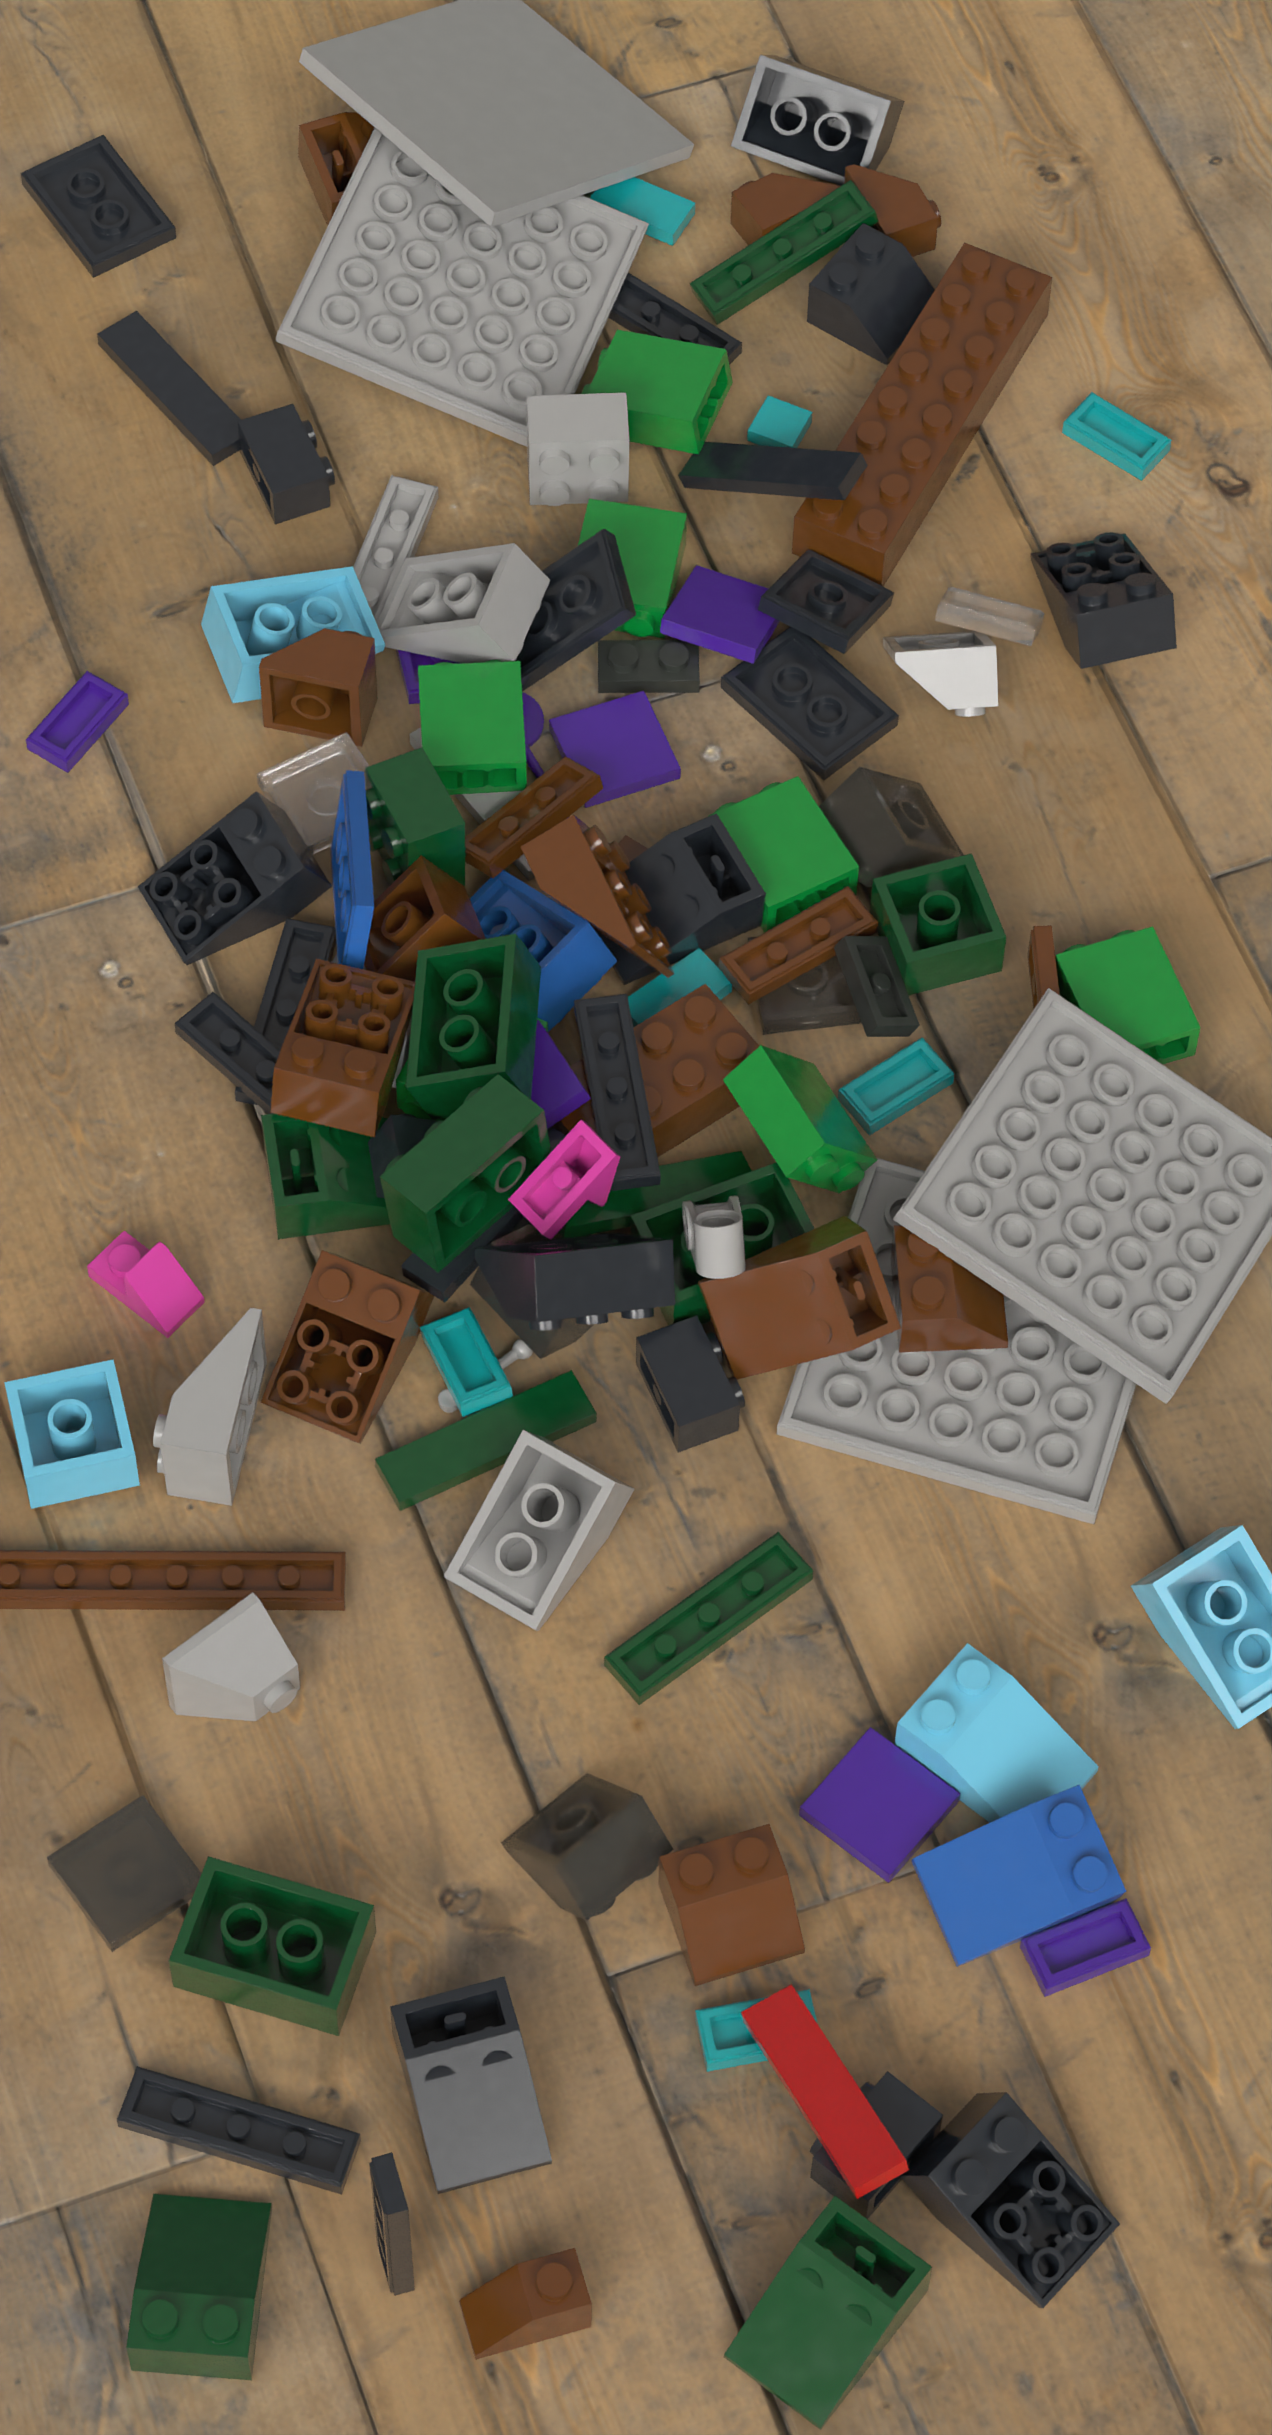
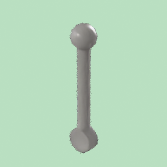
[438,1338,534,1413]

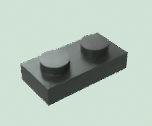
[598,640,700,693]
[834,936,920,1037]

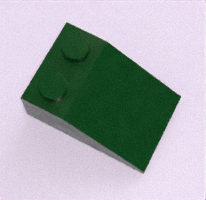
[126,2194,272,2381]

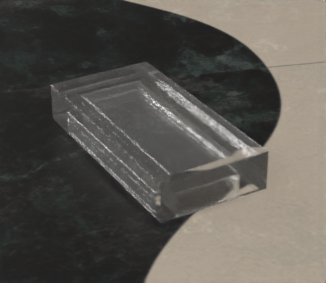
[935,587,1045,646]

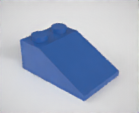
[470,870,617,1032]
[911,1784,1127,1967]

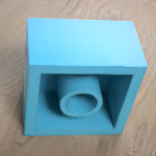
[4,1359,140,1509]

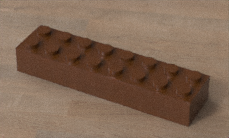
[792,242,1052,587]

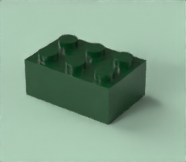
[406,934,541,1120]
[380,1074,551,1273]
[630,1162,815,1326]
[169,1856,376,2036]

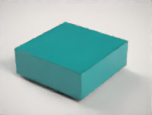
[747,395,813,448]

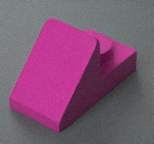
[508,1120,620,1239]
[87,1231,205,1338]

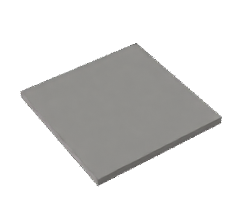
[299,0,694,227]
[275,128,649,447]
[893,988,1272,1404]
[777,1158,1137,1524]

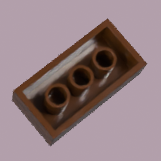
[552,983,759,1158]

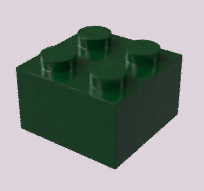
[365,747,465,886]
[870,853,1007,995]

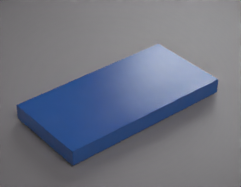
[330,770,374,969]

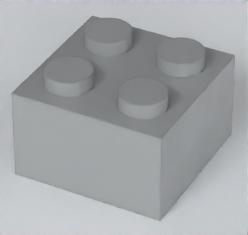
[527,393,629,506]

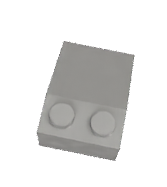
[376,543,550,663]
[153,1308,267,1506]
[443,1430,634,1631]

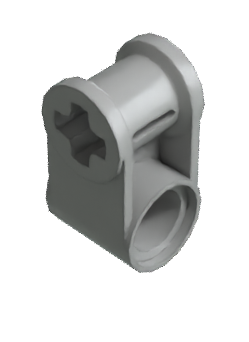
[682,1196,746,1279]

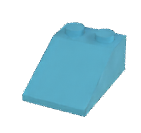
[201,566,385,703]
[1131,1525,1272,1729]
[895,1643,1099,1823]

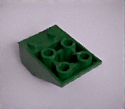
[261,1113,390,1240]
[724,2196,932,2430]

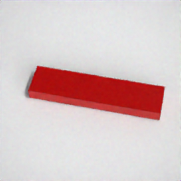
[741,1984,909,2199]

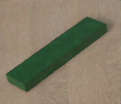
[689,180,879,325]
[559,1151,752,1238]
[375,1370,597,1511]
[604,1532,814,1705]

